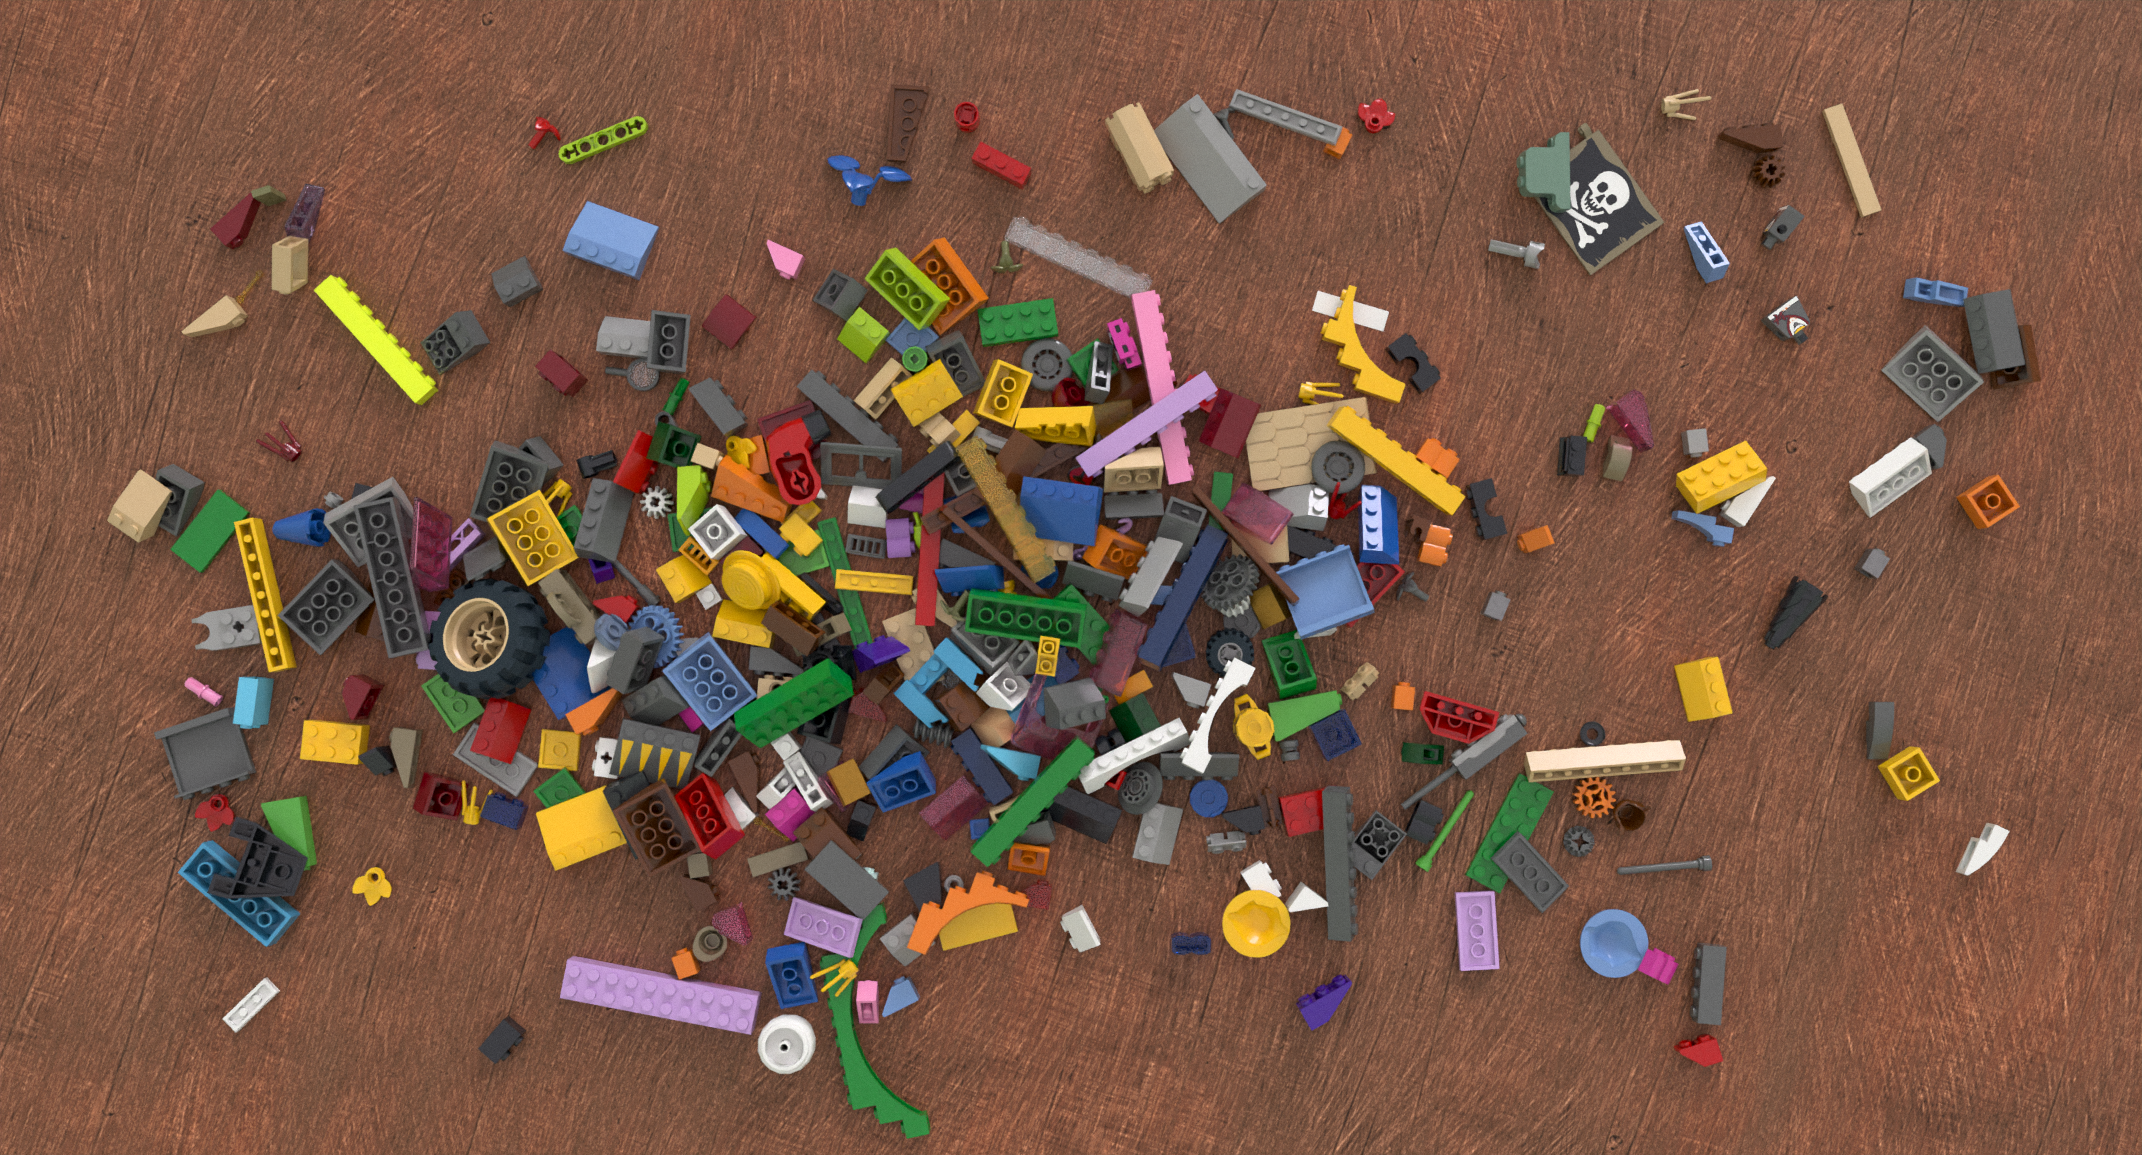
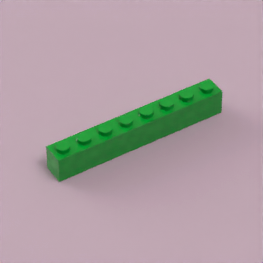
[970,735,1095,867]

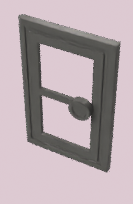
[820,442,902,489]

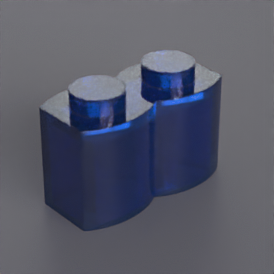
[1171,932,1211,955]

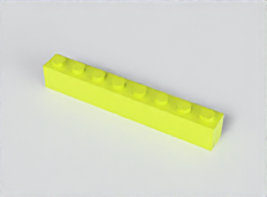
[314,275,438,406]

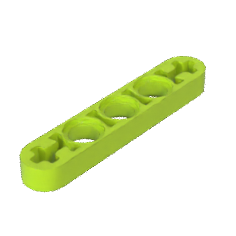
[559,116,648,164]

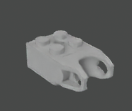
[191,605,262,651]

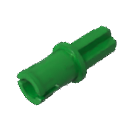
[662,378,689,415]

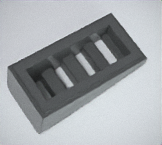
[845,534,887,559]

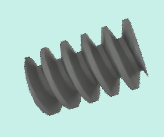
[912,717,954,748]

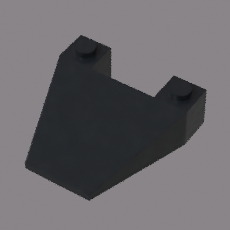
[207,816,308,899]

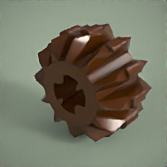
[1751,155,1785,188]

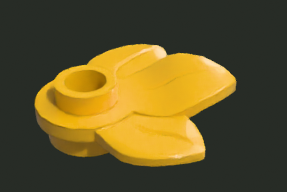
[726,436,757,469]
[353,867,392,906]

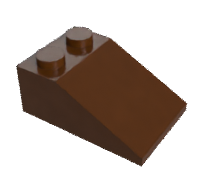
[933,667,990,732]
[793,807,863,860]

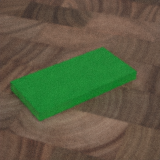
[170,489,250,573]

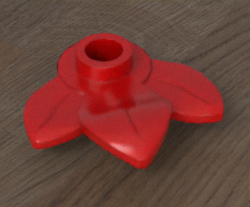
[1358,98,1395,133]
[195,794,234,832]

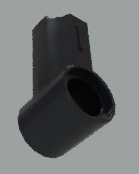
[576,450,618,479]

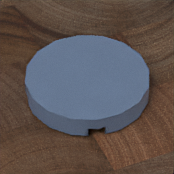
[594,614,628,651]

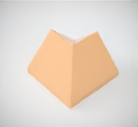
[970,707,1021,747]

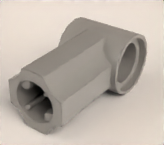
[970,426,1008,454]

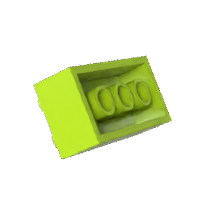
[865,247,950,330]

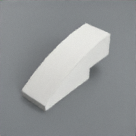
[1956,823,2009,875]

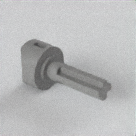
[1488,239,1545,269]

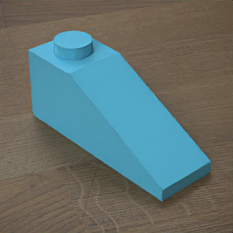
[980,744,1041,781]

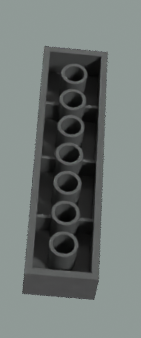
[354,497,432,658]

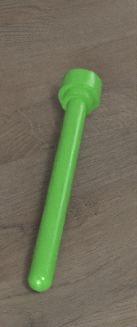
[1415,790,1474,872]

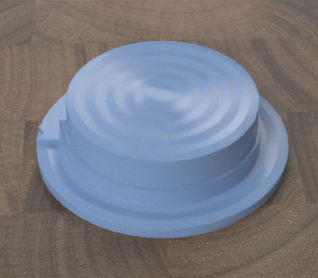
[1580,909,1648,978]

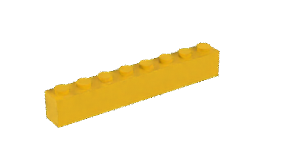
[1326,406,1465,515]
[234,518,297,672]

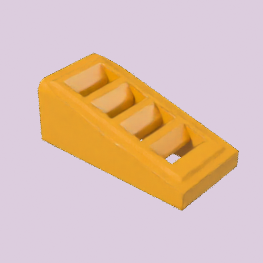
[679,536,722,575]

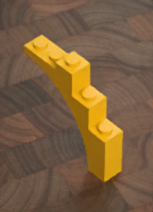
[1320,285,1405,404]

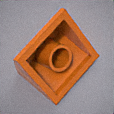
[1007,842,1050,876]

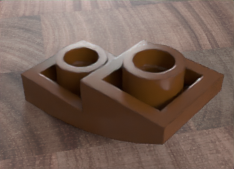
[433,568,472,606]

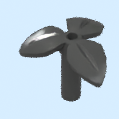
[1213,108,1235,139]
[1396,572,1429,602]

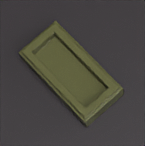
[251,185,287,206]

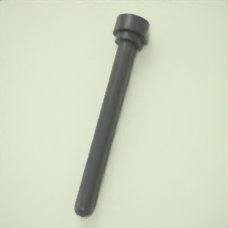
[1617,855,1712,875]

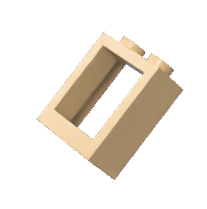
[272,236,308,294]

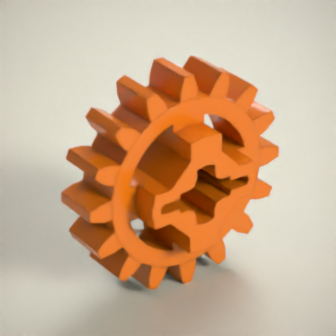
[1572,777,1616,818]

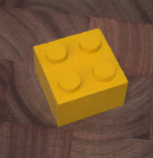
[1877,746,1940,801]

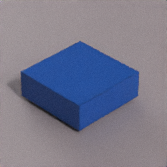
[969,818,990,840]

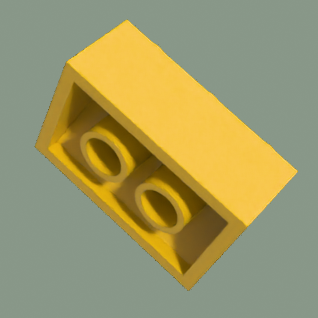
[973,359,1033,427]
[712,599,775,648]
[1674,657,1732,722]

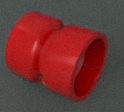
[954,102,980,133]

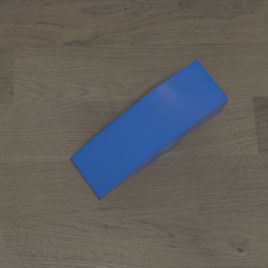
[734,508,790,559]

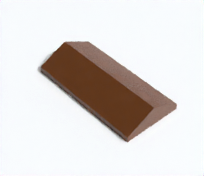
[1101,360,1178,422]
[972,429,1047,515]

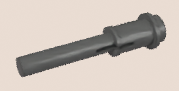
[611,560,661,607]

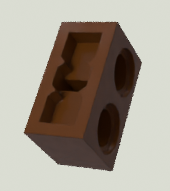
[863,663,905,705]

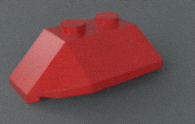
[1419,691,1500,744]

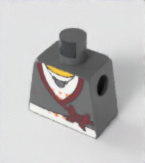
[1761,205,1805,250]
[1761,296,1810,345]

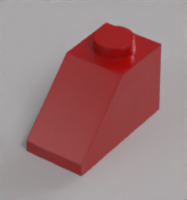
[592,595,641,626]

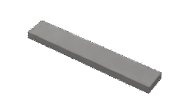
[1229,89,1343,146]

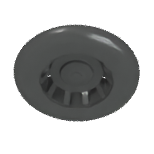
[1021,338,1073,391]
[1311,441,1365,494]
[1118,762,1163,815]

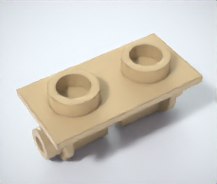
[1340,662,1379,701]

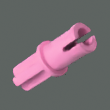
[184,677,223,707]

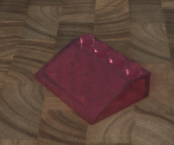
[410,497,452,592]

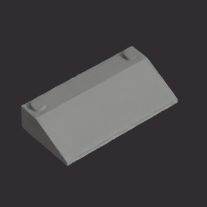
[1154,94,1267,224]

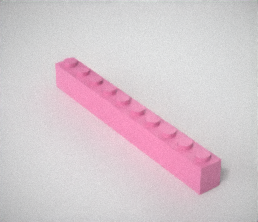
[1131,290,1194,485]

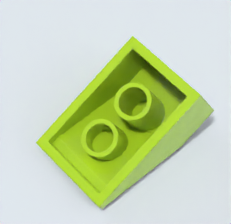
[677,465,712,536]

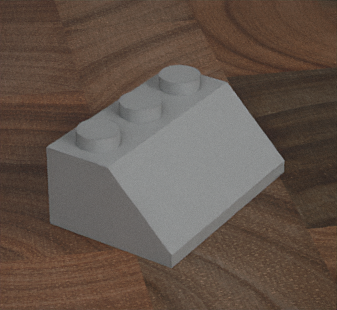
[596,316,650,359]
[1132,802,1183,865]

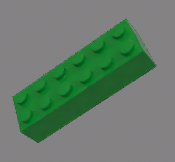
[965,588,1087,648]
[734,658,854,748]

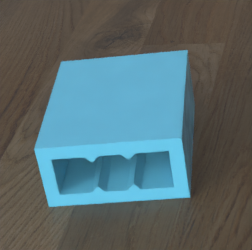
[233,676,274,729]

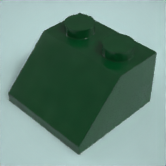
[646,421,702,468]
[1109,692,1161,743]

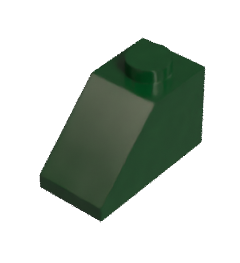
[1401,742,1444,765]

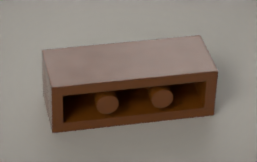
[761,599,826,656]

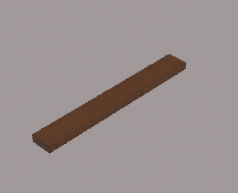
[1192,485,1300,606]
[939,505,1053,599]

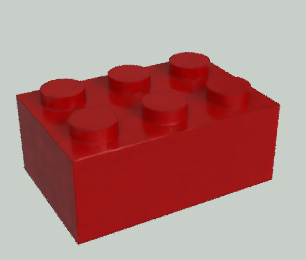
[1278,785,1336,837]

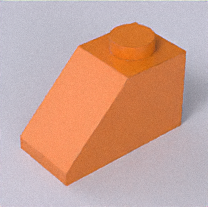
[1517,525,1555,553]

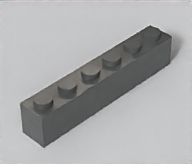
[796,369,900,463]

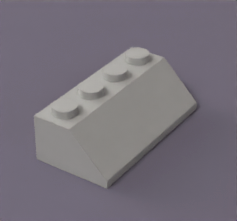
[1118,537,1183,617]

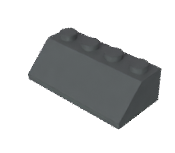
[1963,289,2026,374]
[574,478,634,563]
[1159,752,1239,780]

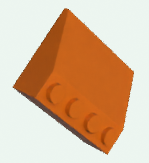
[911,237,989,335]

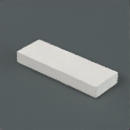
[223,977,280,1033]

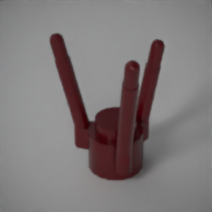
[256,420,302,462]

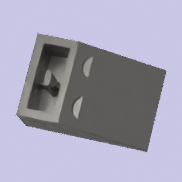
[420,310,490,375]
[1154,496,1207,564]
[463,536,509,581]
[1352,810,1407,880]

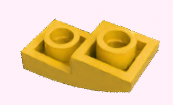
[1035,636,1060,677]

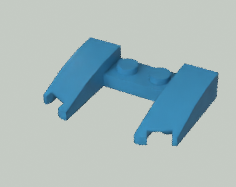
[894,637,983,728]

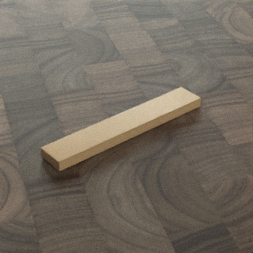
[1822,104,1881,218]

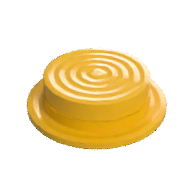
[722,550,781,610]
[1222,890,1290,957]

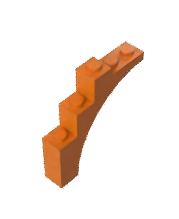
[907,870,1029,955]

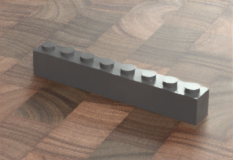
[1322,786,1358,942]

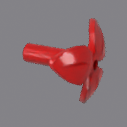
[528,116,561,149]

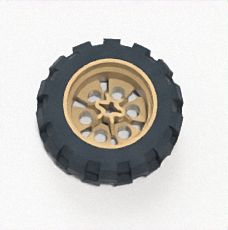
[429,578,550,700]

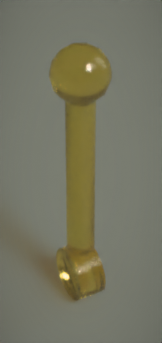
[235,270,264,303]
[754,817,789,842]

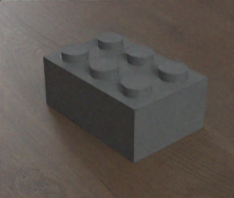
[605,626,665,694]

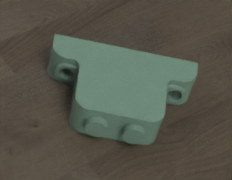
[1516,132,1571,213]

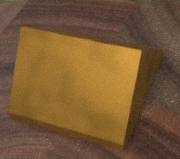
[1248,583,1292,630]
[826,758,871,807]

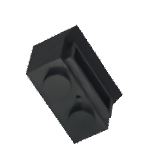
[1557,435,1587,477]

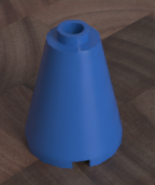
[272,508,331,547]

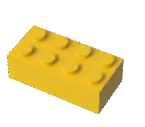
[1676,441,1767,514]

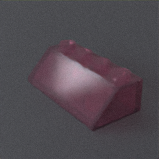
[1089,609,1148,697]

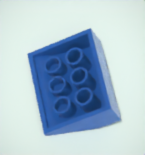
[1019,476,1103,546]
[532,627,612,720]

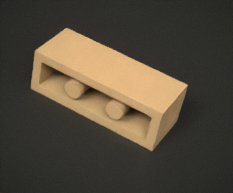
[854,358,913,420]

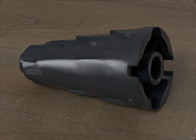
[1763,576,1829,650]

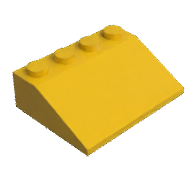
[486,490,579,587]
[536,785,627,871]

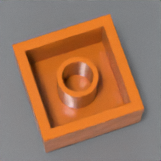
[1956,475,2020,529]

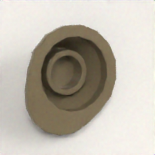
[693,926,728,962]

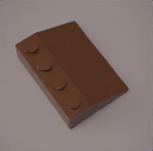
[612,778,701,877]

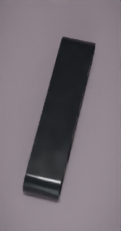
[875,441,961,514]

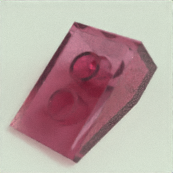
[1606,389,1655,453]
[1222,483,1294,545]

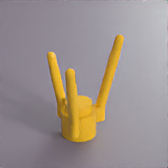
[1298,382,1344,405]
[542,479,573,516]
[462,780,493,825]
[810,959,859,997]

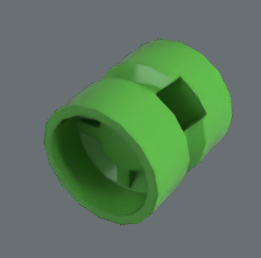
[902,346,929,373]

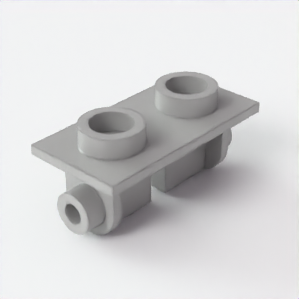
[1206,831,1246,854]

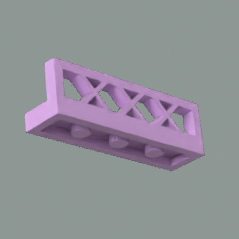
[416,518,486,589]

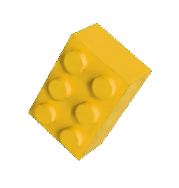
[891,359,963,427]
[300,720,370,765]

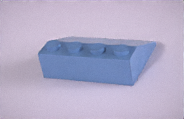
[563,201,659,281]
[662,632,757,731]

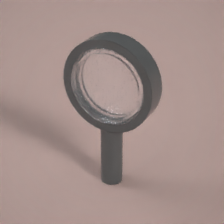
[605,358,661,392]

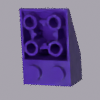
[1296,974,1352,1030]

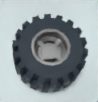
[1206,628,1254,678]

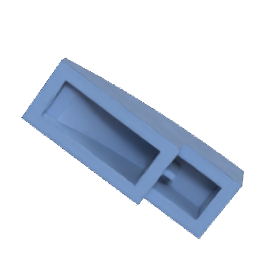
[1903,277,1968,307]

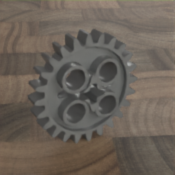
[1201,554,1260,611]

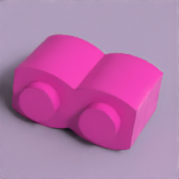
[1638,948,1679,985]

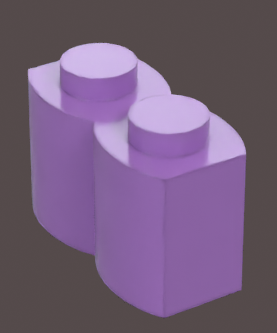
[886,518,915,558]

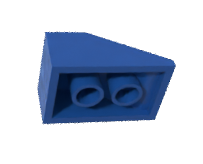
[867,751,936,813]
[765,942,818,1009]

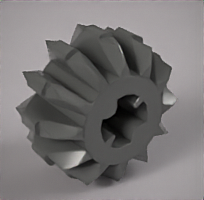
[768,868,801,901]

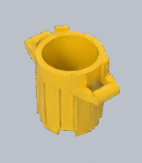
[1232,694,1275,760]

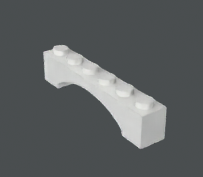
[1180,657,1255,774]
[1078,718,1191,795]

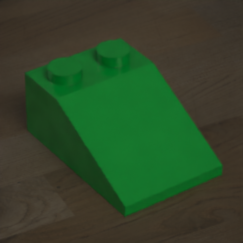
[1262,630,1317,699]

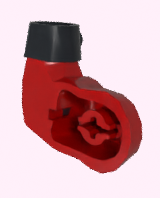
[766,410,832,505]

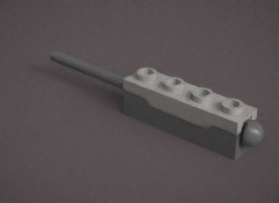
[1401,714,1528,810]

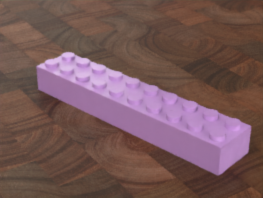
[560,956,762,1035]

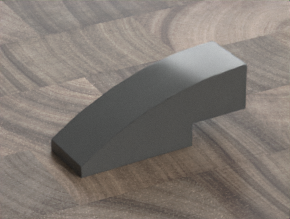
[1866,702,1894,759]

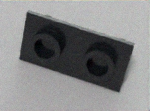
[832,645,857,680]

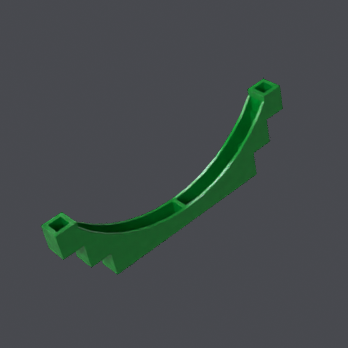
[820,902,931,1139]

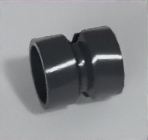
[1093,727,1126,755]

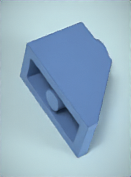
[882,976,920,1017]

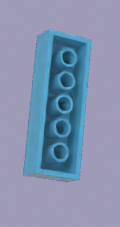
[178,840,300,947]

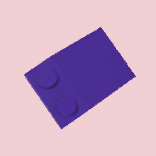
[852,635,910,673]

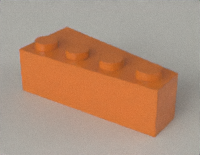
[711,455,792,522]

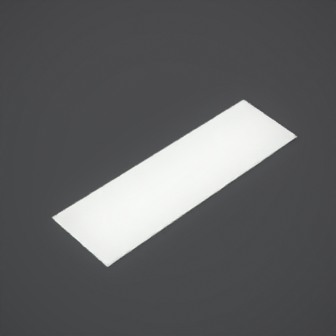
[1312,291,1389,331]

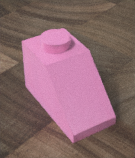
[767,240,805,280]
[856,980,879,1023]

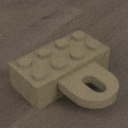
[538,569,601,645]

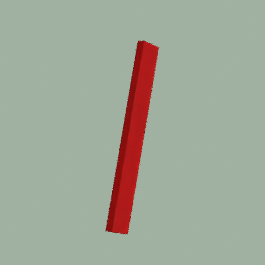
[915,473,945,627]

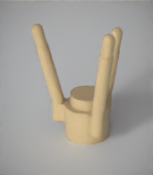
[1661,89,1711,120]

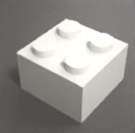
[688,504,748,560]

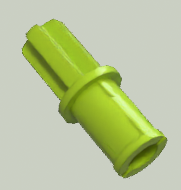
[1583,404,1606,443]

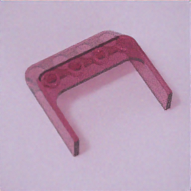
[1011,674,1111,761]

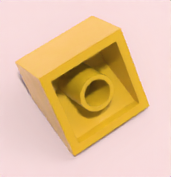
[656,553,713,603]

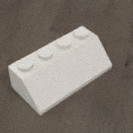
[1849,438,1932,518]

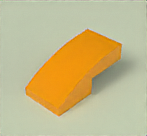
[1110,670,1153,704]

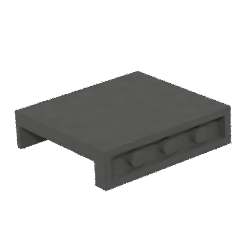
[154,707,256,800]

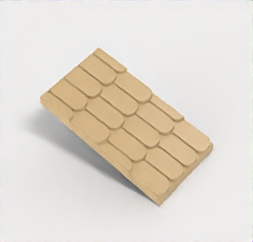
[1246,397,1377,492]

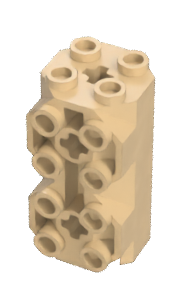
[1105,103,1174,194]

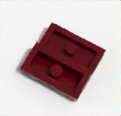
[702,294,757,349]

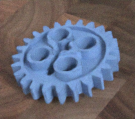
[627,605,684,668]

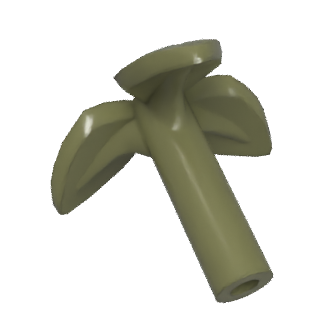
[990,241,1024,273]
[940,589,970,622]

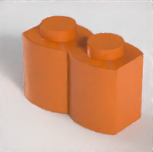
[1415,438,1460,479]
[1417,524,1453,567]

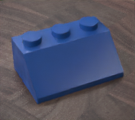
[935,565,1005,596]

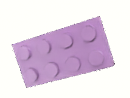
[1454,890,1499,971]
[784,897,863,958]

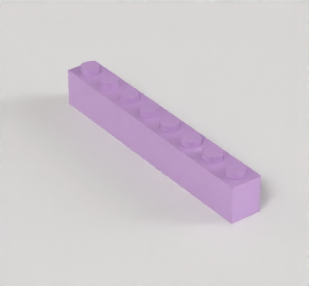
[1076,371,1218,478]

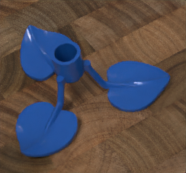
[827,155,912,206]

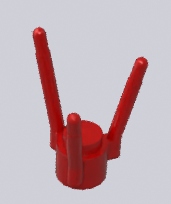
[1328,482,1362,520]

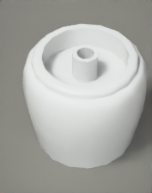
[758,1014,816,1074]

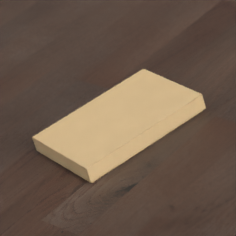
[1232,523,1289,563]

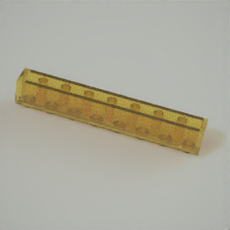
[955,435,1056,583]

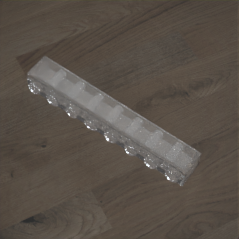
[1004,216,1153,299]

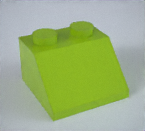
[837,307,890,364]

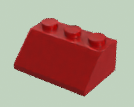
[613,430,659,495]
[470,698,531,764]

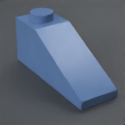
[1684,221,1730,283]

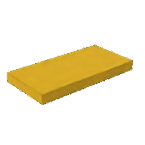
[939,904,1018,951]

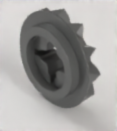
[1563,826,1595,857]

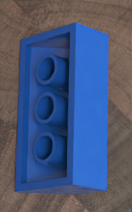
[1358,485,1399,565]

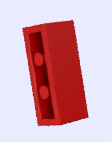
[972,141,1032,190]

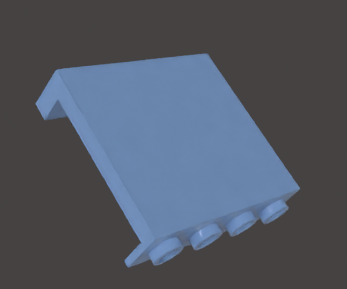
[1276,544,1375,640]

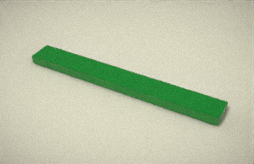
[817,517,873,649]

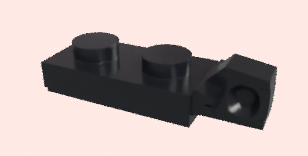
[799,572,844,616]

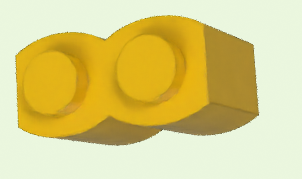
[779,513,823,557]

